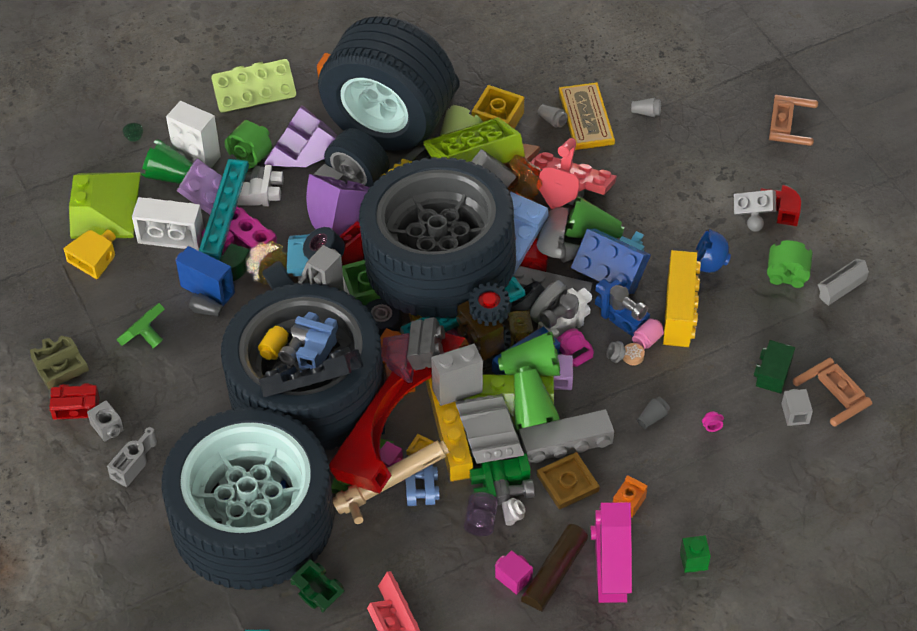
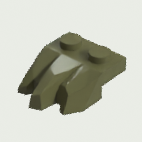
[30,336,89,389]

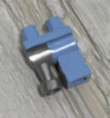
[278,312,338,369]

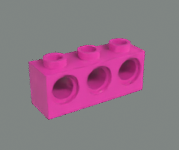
[229,206,278,263]

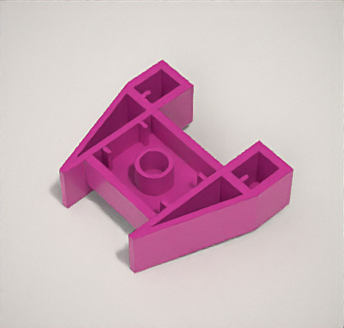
[590,502,632,603]

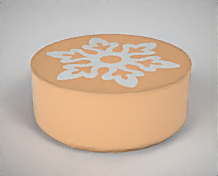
[623,343,645,365]

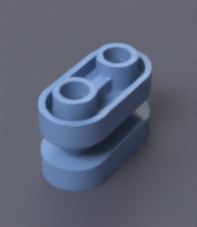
[405,464,439,506]

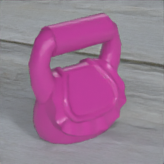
[556,328,594,367]

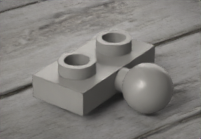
[734,190,776,232]

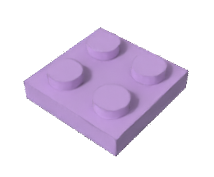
[177,158,222,215]

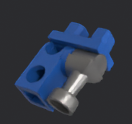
[595,279,650,337]

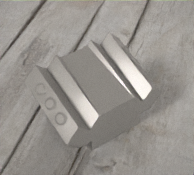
[456,394,524,465]

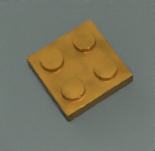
[536,452,600,510]

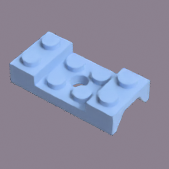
[510,192,549,275]

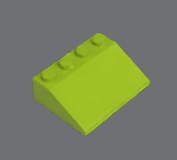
[423,117,525,164]

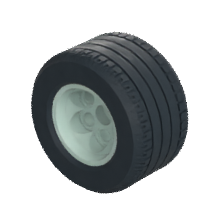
[318,16,456,151]

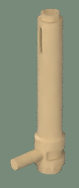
[333,440,449,524]

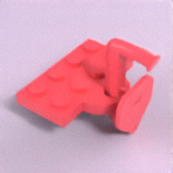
[526,138,617,209]

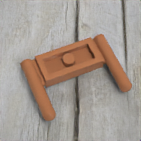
[769,95,818,146]
[793,358,872,426]

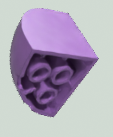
[307,174,370,236]

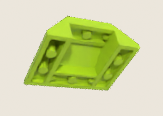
[69,172,141,239]

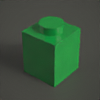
[680,535,711,573]

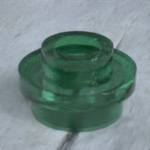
[123,123,143,141]

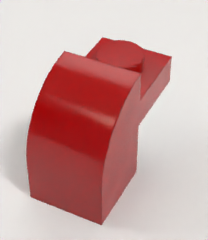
[760,185,801,226]

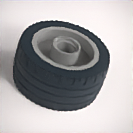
[324,128,390,187]

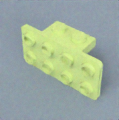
[211,59,296,113]

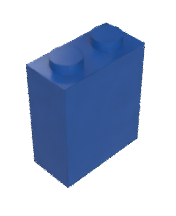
[176,246,235,306]

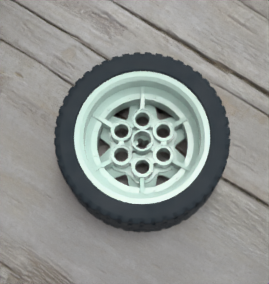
[161,407,334,590]

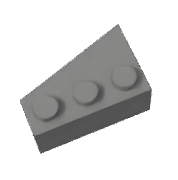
[298,245,344,291]

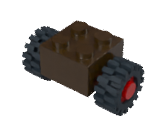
[456,282,511,363]

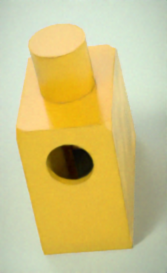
[63,229,116,279]

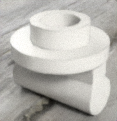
[502,498,525,526]

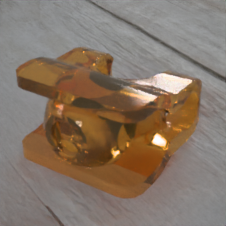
[507,155,542,201]

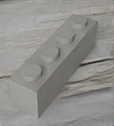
[519,409,614,463]

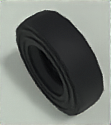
[512,281,545,314]

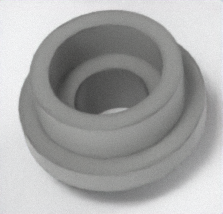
[607,341,626,363]

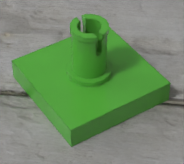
[116,303,165,349]

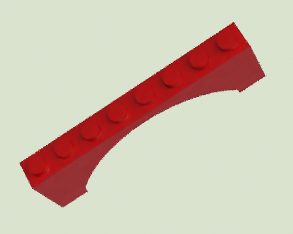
[329,333,469,494]

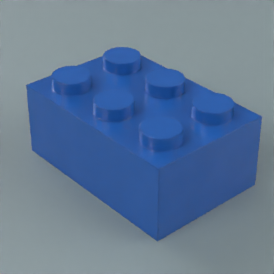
[571,229,651,294]

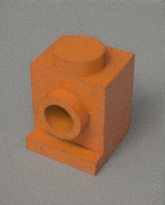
[613,475,648,518]

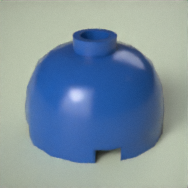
[696,229,731,273]

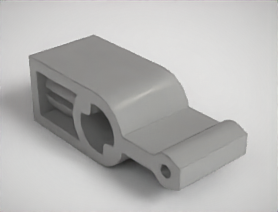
[107,427,157,487]

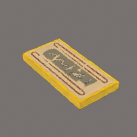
[559,82,615,150]

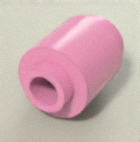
[632,318,664,349]

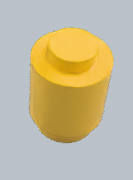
[258,326,289,360]

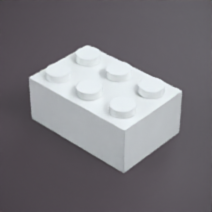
[166,101,221,168]
[132,197,204,251]

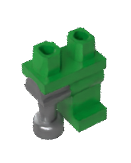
[469,453,535,509]

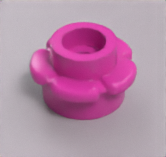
[702,411,724,432]

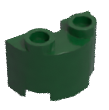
[290,559,345,612]

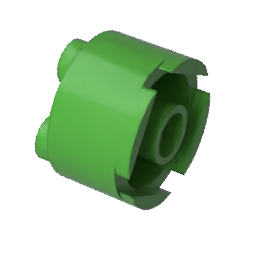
[225,120,272,169]
[767,240,813,288]

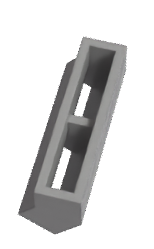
[818,259,869,306]

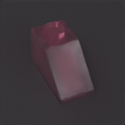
[381,333,414,383]

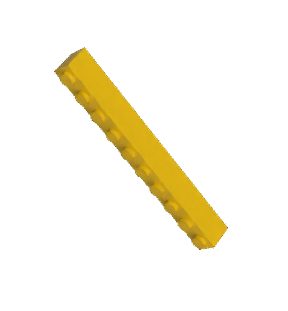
[409,313,473,482]

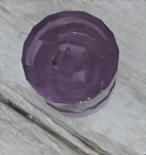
[464,492,498,536]

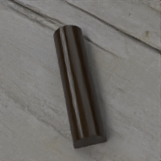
[521,524,588,612]

